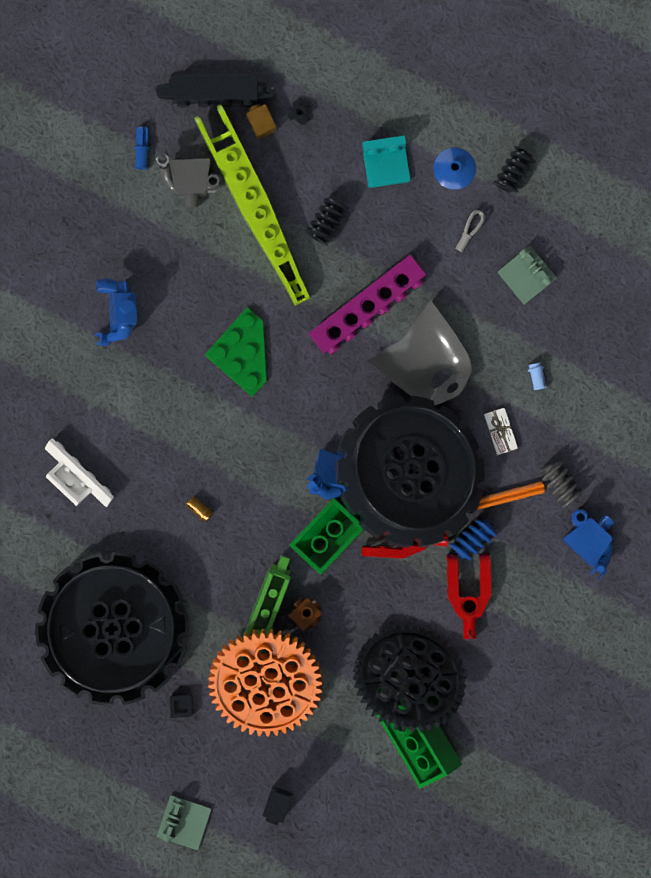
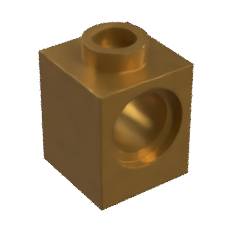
[246,104,277,140]

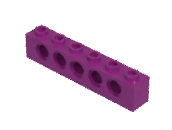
[309,255,426,355]

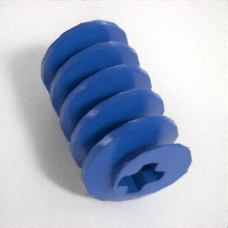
[449,516,498,561]

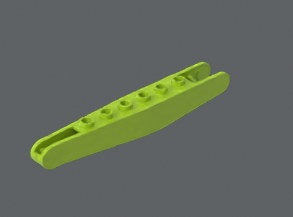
[194,105,310,306]

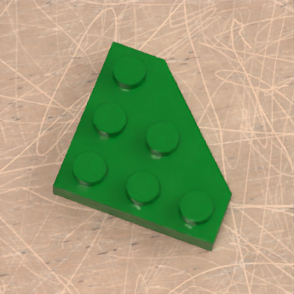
[205,307,267,398]

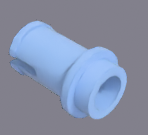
[528,363,547,390]

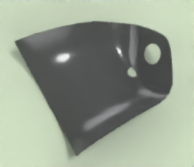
[366,300,472,406]

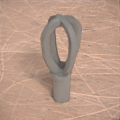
[455,210,485,253]

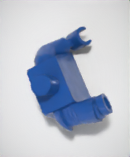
[95,278,137,346]
[307,449,345,500]
[562,509,614,580]

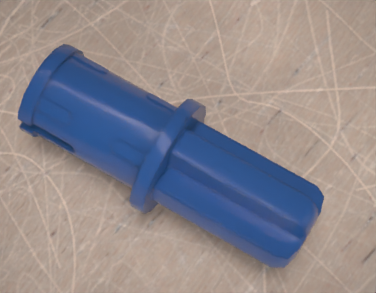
[134,127,151,170]

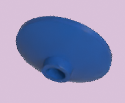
[434,148,476,190]

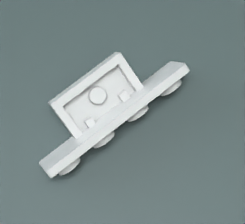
[45,439,114,507]

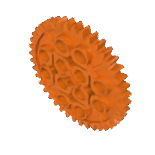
[208,629,322,737]

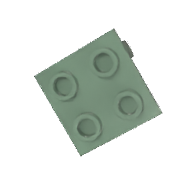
[497,246,557,305]
[157,795,211,850]

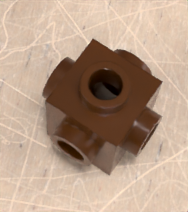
[288,598,322,631]

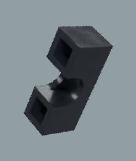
[262,786,293,825]

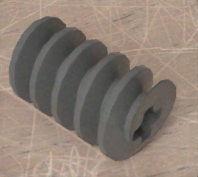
[538,461,583,509]

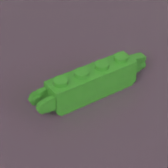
[239,555,290,664]

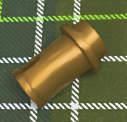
[186,496,214,522]

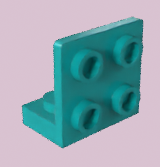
[362,135,410,188]

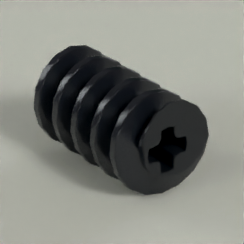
[493,146,536,193]
[306,198,349,246]

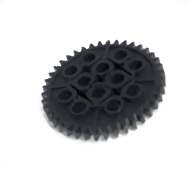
[353,625,466,733]

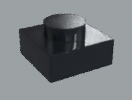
[170,695,193,718]

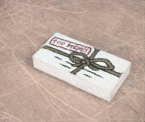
[484,408,518,455]

